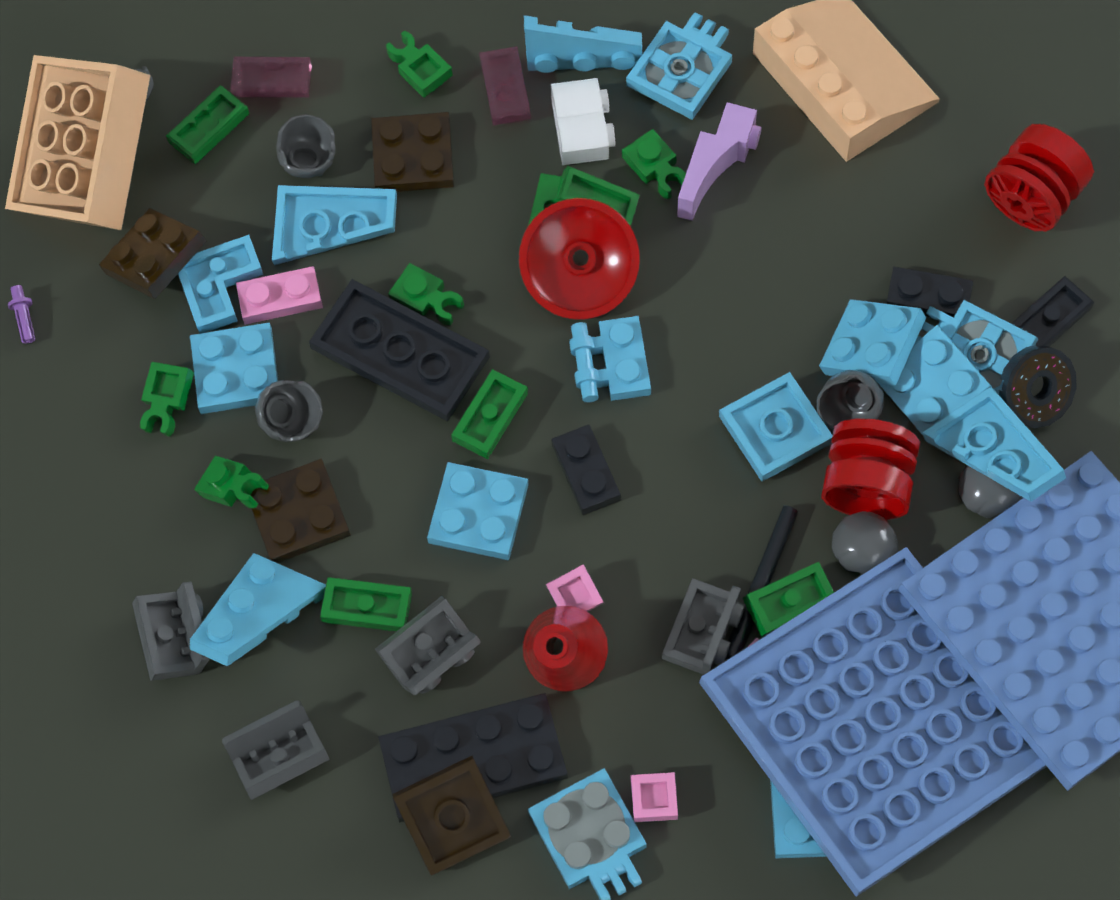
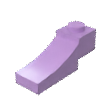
[677,102,762,221]

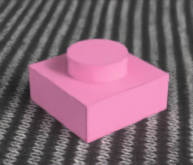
[546,565,604,612]
[631,772,678,822]

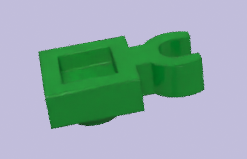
[386,31,453,98]
[622,129,686,200]
[388,263,464,326]
[140,362,194,437]
[194,455,269,508]

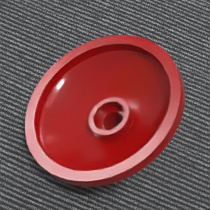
[519,198,640,319]

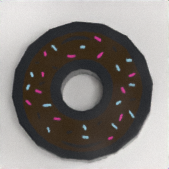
[999,345,1077,428]

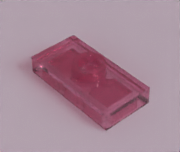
[479,46,531,125]
[231,57,312,98]

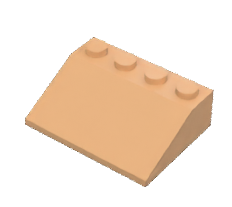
[753,0,940,162]
[5,55,150,230]

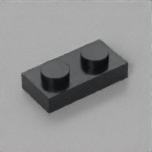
[886,266,973,318]
[551,424,621,515]

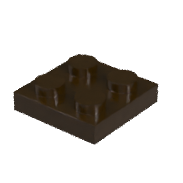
[371,112,454,192]
[99,208,207,299]
[250,458,351,563]
[393,755,511,876]

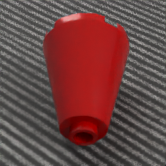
[523,606,609,691]

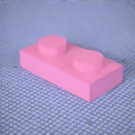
[236,266,323,325]

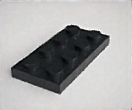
[309,279,490,421]
[378,693,568,823]

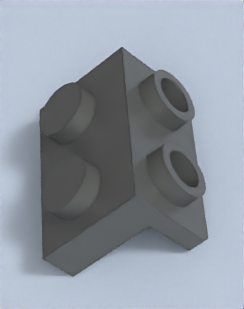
[662,578,745,675]
[132,581,210,681]
[375,597,481,695]
[222,700,330,800]

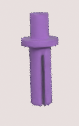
[8,285,35,344]

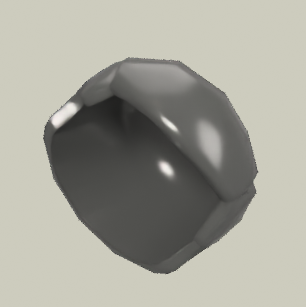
[276,114,335,179]
[817,370,884,429]
[255,380,323,442]
[958,465,1023,519]
[832,511,898,574]

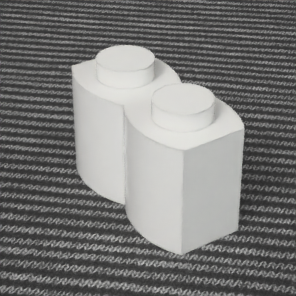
[551,78,615,165]

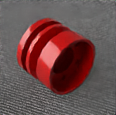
[984,124,1094,232]
[821,418,920,520]

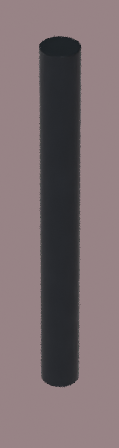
[726,506,798,659]

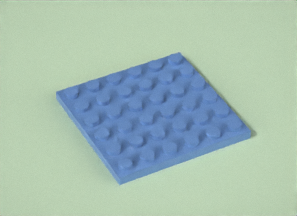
[898,451,1120,791]
[699,547,1047,897]

